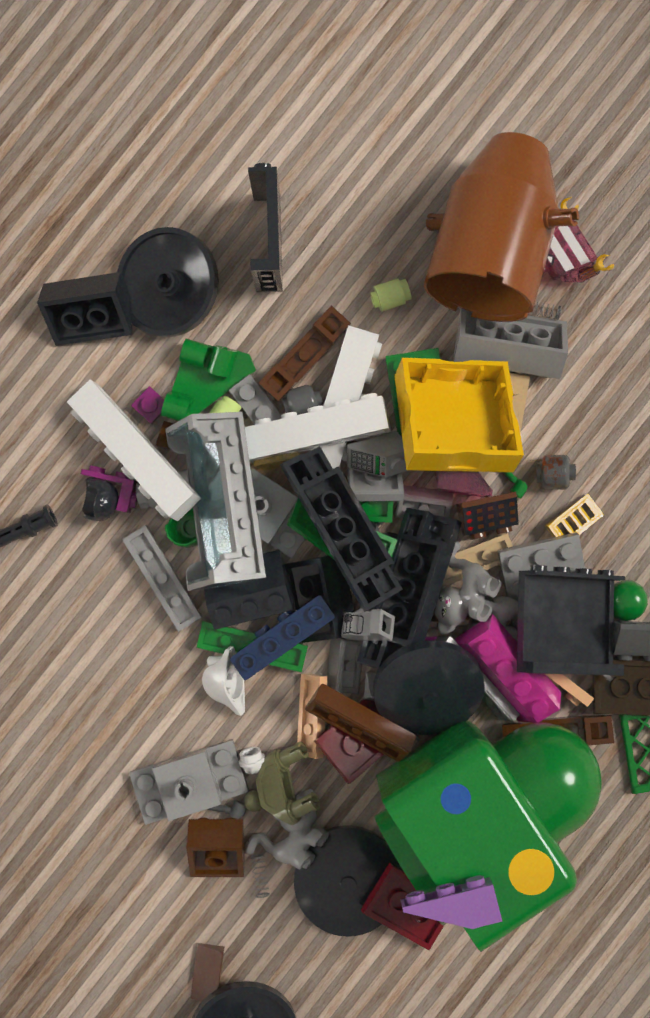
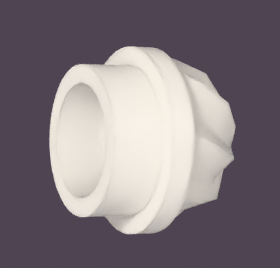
[238,747,265,775]

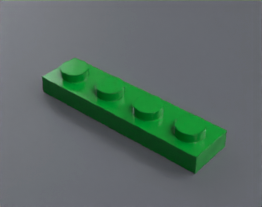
[196,621,308,672]

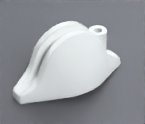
[202,646,245,716]

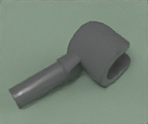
[208,800,247,818]

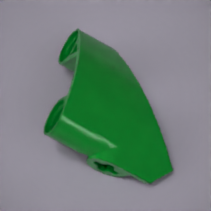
[161,338,256,421]

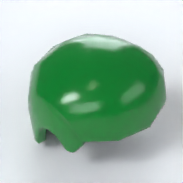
[165,508,198,548]
[614,580,648,621]

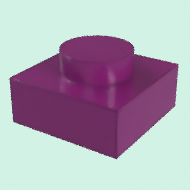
[131,386,164,424]

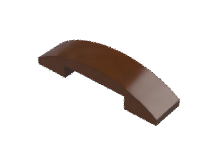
[258,305,351,402]
[502,715,614,745]

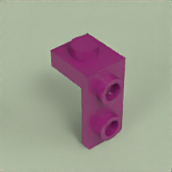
[80,465,138,513]

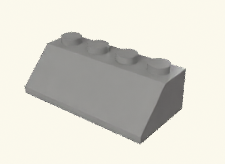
[454,309,568,379]

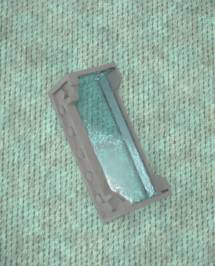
[166,412,266,591]

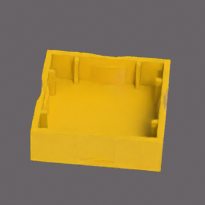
[395,358,524,472]

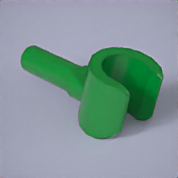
[503,472,527,499]

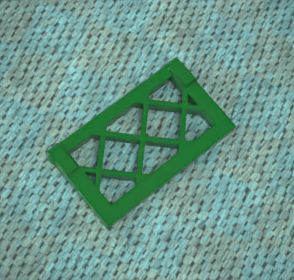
[619,715,650,794]

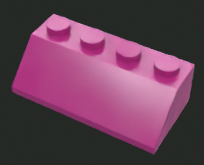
[454,614,561,723]

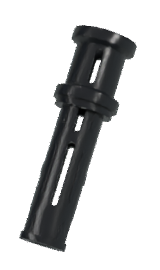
[0,504,58,547]

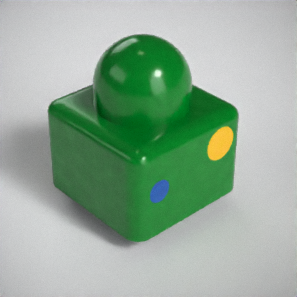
[374,720,602,952]

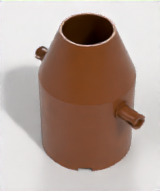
[424,132,579,322]

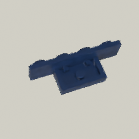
[230,596,335,680]

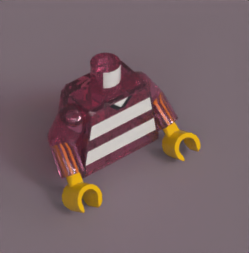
[543,197,615,283]

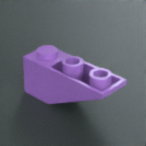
[401,875,502,929]

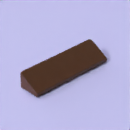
[305,684,416,762]

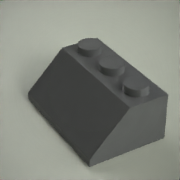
[613,621,650,661]

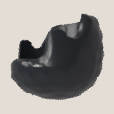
[82,477,119,521]

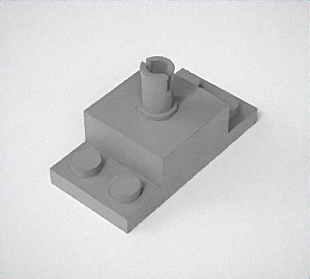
[209,467,305,558]
[129,739,249,825]

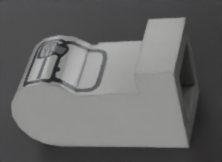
[341,609,395,641]

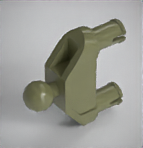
[244,741,320,825]

